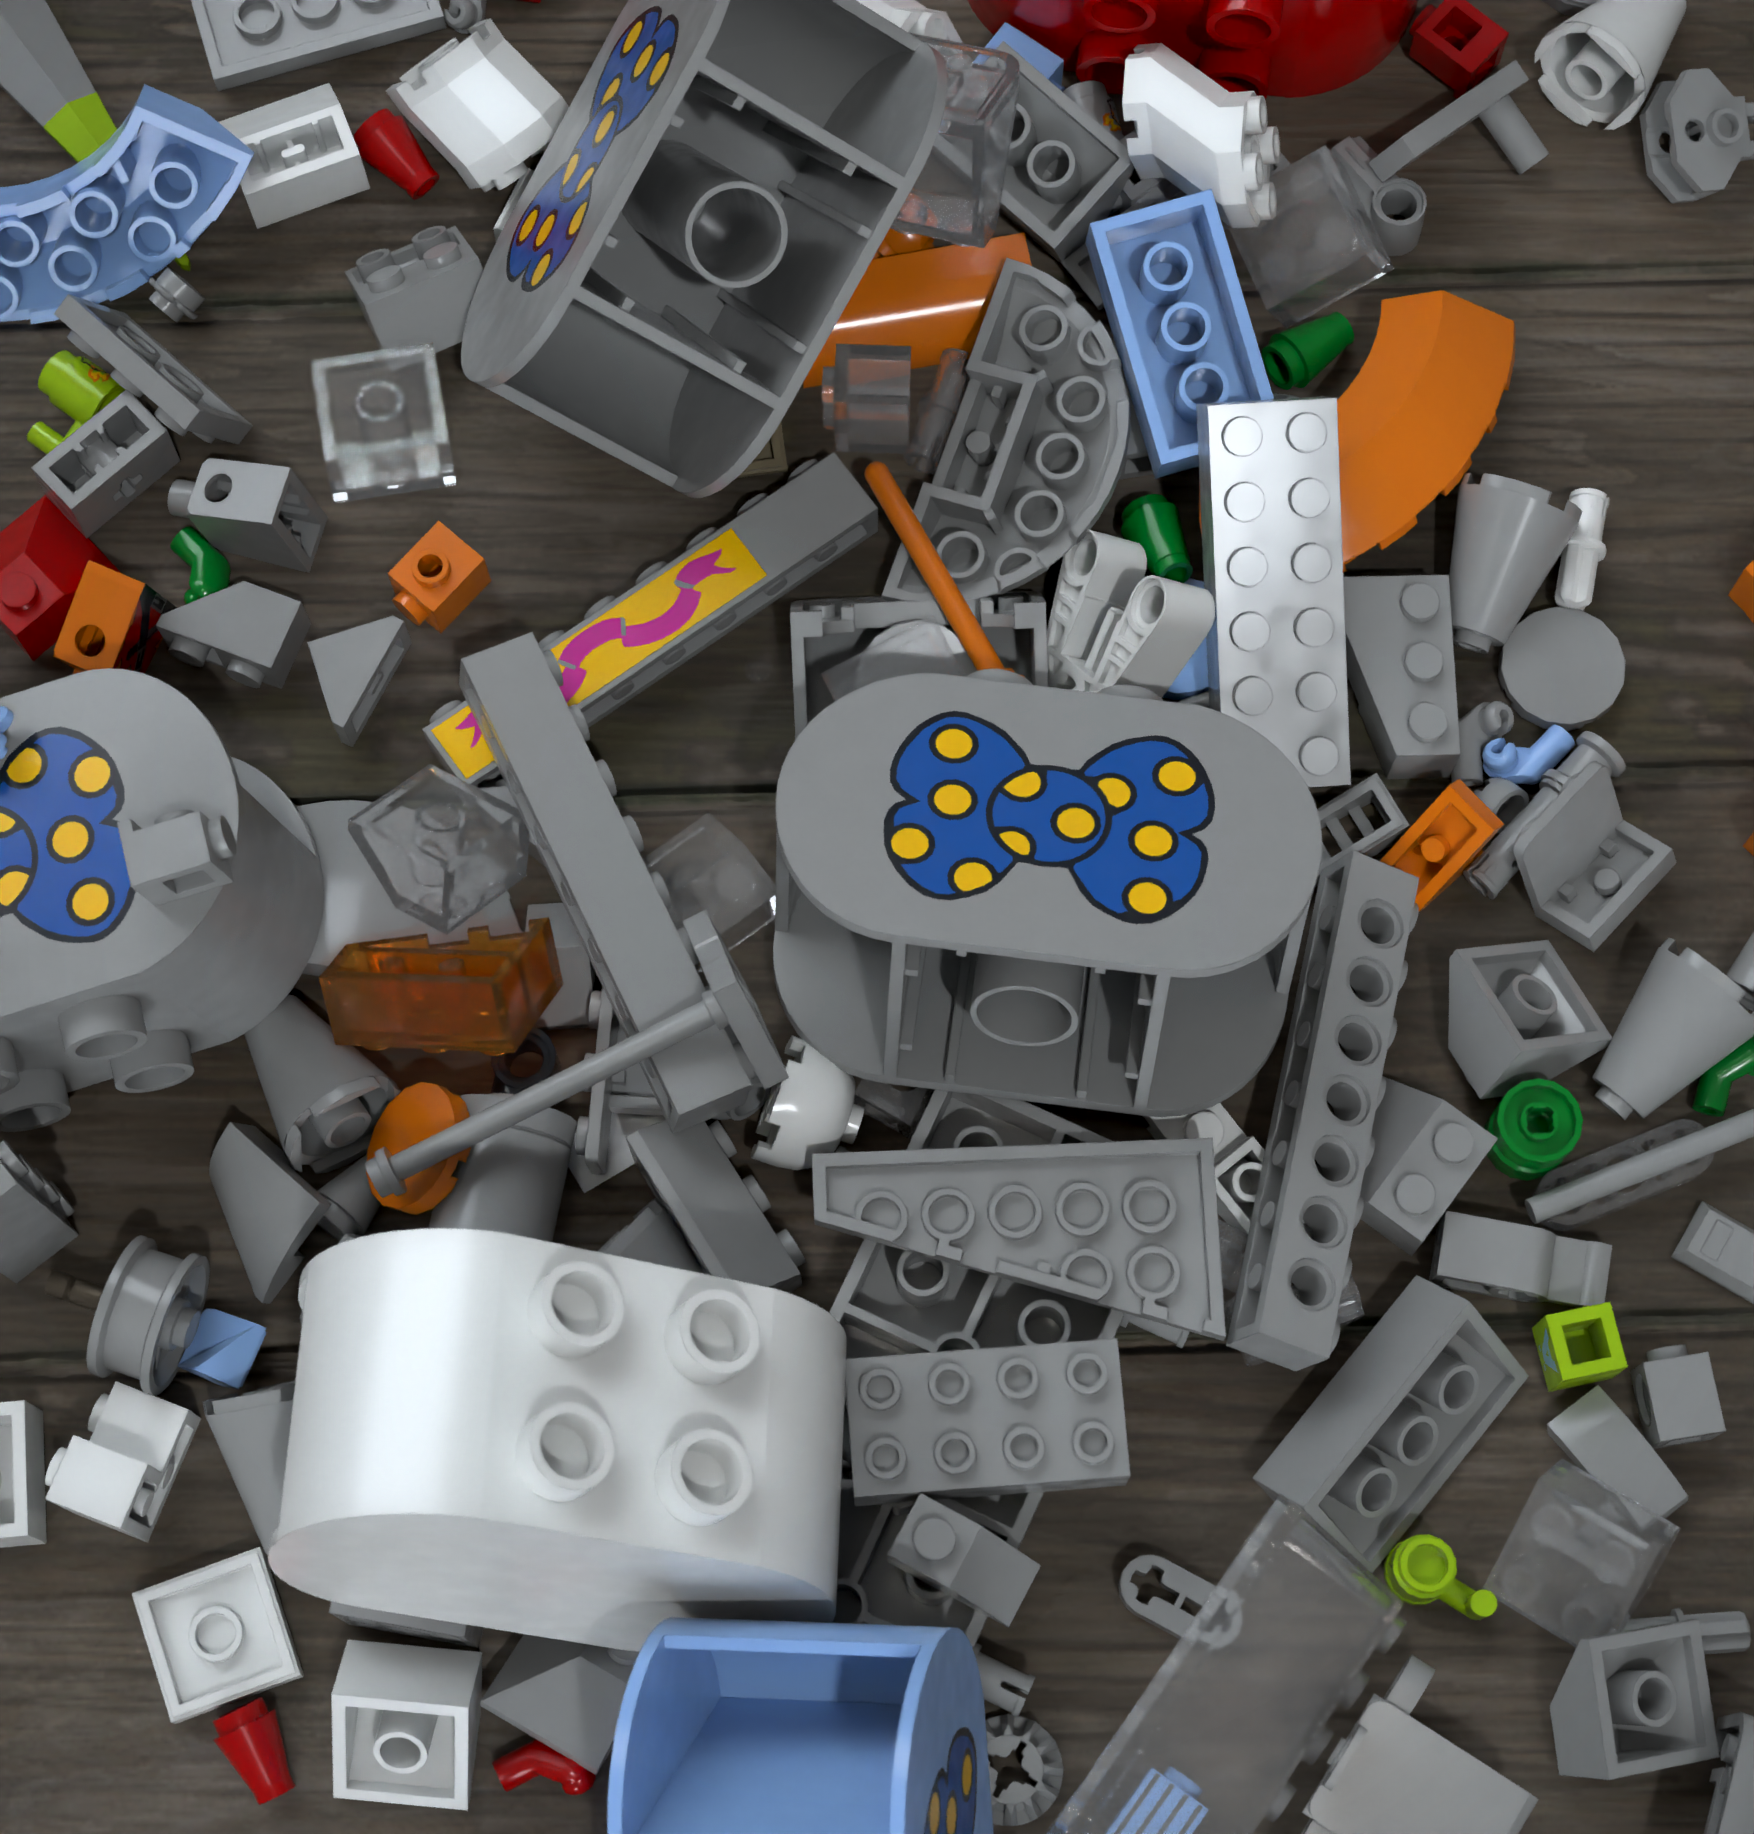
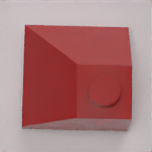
[0,494,122,661]

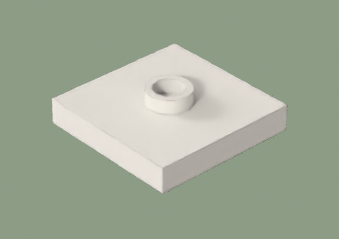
[132,1547,304,1724]

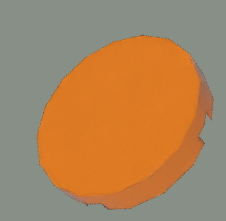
[366,1082,471,1215]

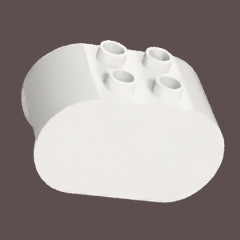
[268,1228,847,1652]

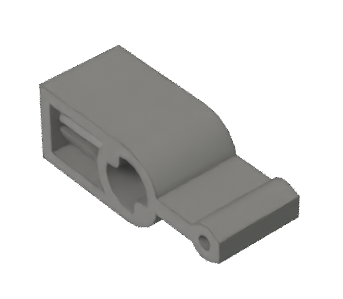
[1429,1211,1612,1308]

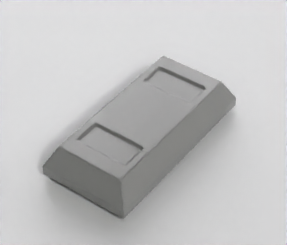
[1671,1201,1754,1304]

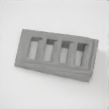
[1314,773,1411,888]

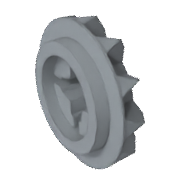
[985,1714,1064,1826]

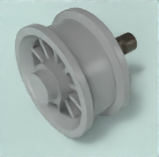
[44,1235,210,1396]

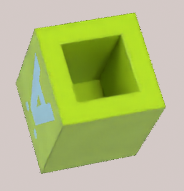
[1532,1302,1628,1392]

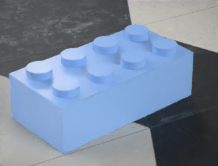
[1085,189,1274,479]

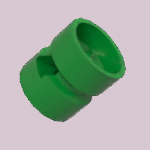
[1484,1078,1583,1181]

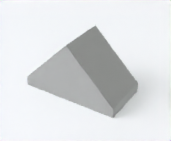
[307,616,412,748]
[524,903,596,1030]

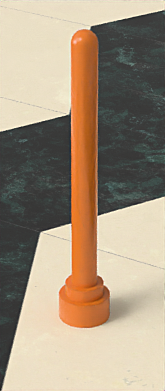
[864,461,1025,677]

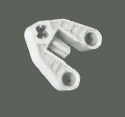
[1047,529,1215,698]

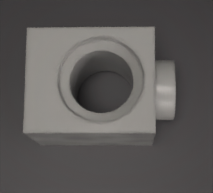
[1630,1345,1726,1449]

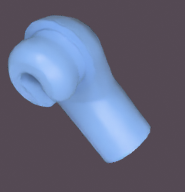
[1482,724,1575,785]

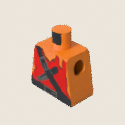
[54,560,177,674]

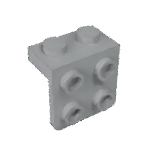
[1513,761,1677,952]

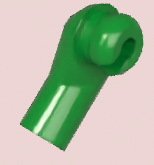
[170,526,231,605]
[1692,1036,1754,1117]

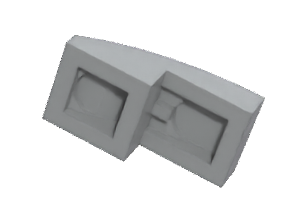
[1547,1385,1688,1540]

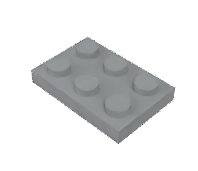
[54,294,253,445]

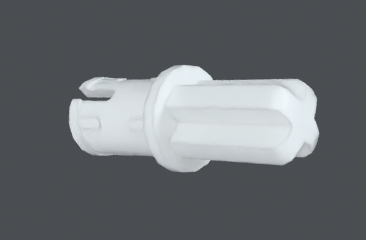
[1554,488,1610,611]

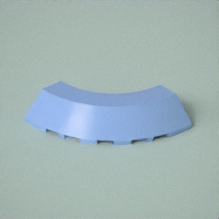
[0,84,254,324]

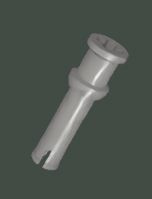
[1463,731,1626,899]

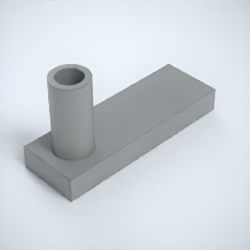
[1369,59,1550,182]

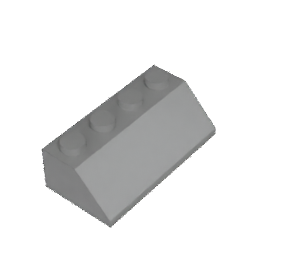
[1252,1275,1529,1580]

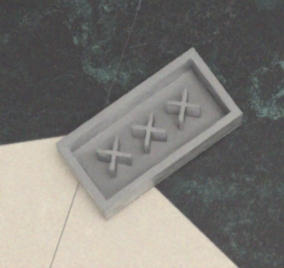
[845,1338,1131,1506]

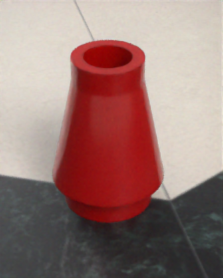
[353,108,440,200]
[212,1696,296,1805]

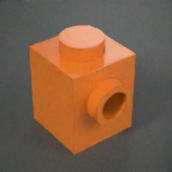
[387,520,491,633]

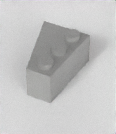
[1343,575,1461,779]

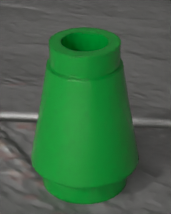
[1261,312,1354,390]
[1121,494,1193,583]

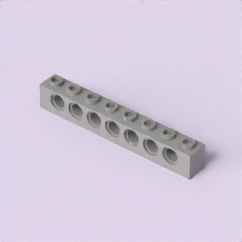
[1226,850,1419,1371]

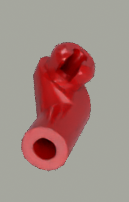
[492,1739,596,1796]

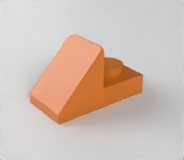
[1380,779,1504,912]

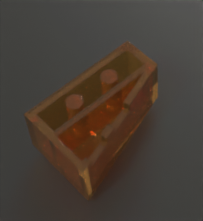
[319,917,563,1056]

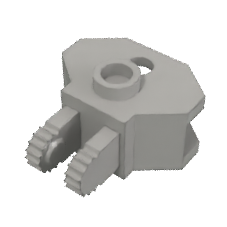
[1639,68,1754,204]

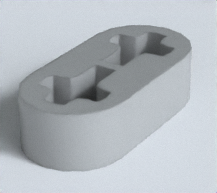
[1118,1554,1240,1650]

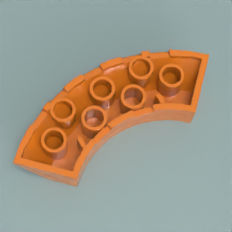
[1199,290,1516,573]

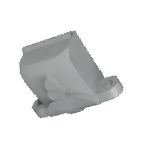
[1301,1654,1539,1834]

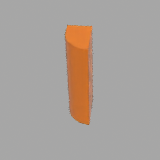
[803,232,1032,388]

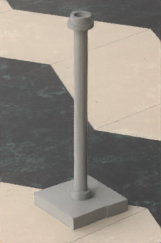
[365,909,789,1198]

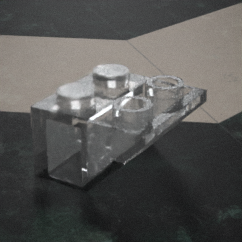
[1483,1458,1681,1648]

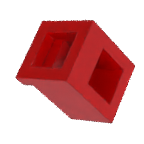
[1409,0,1509,99]

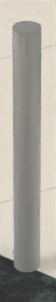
[1525,1108,1754,1224]

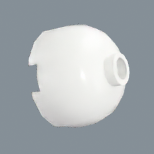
[750,1035,864,1170]

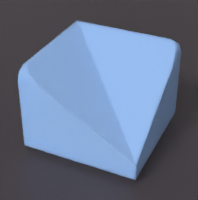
[178,1308,267,1389]

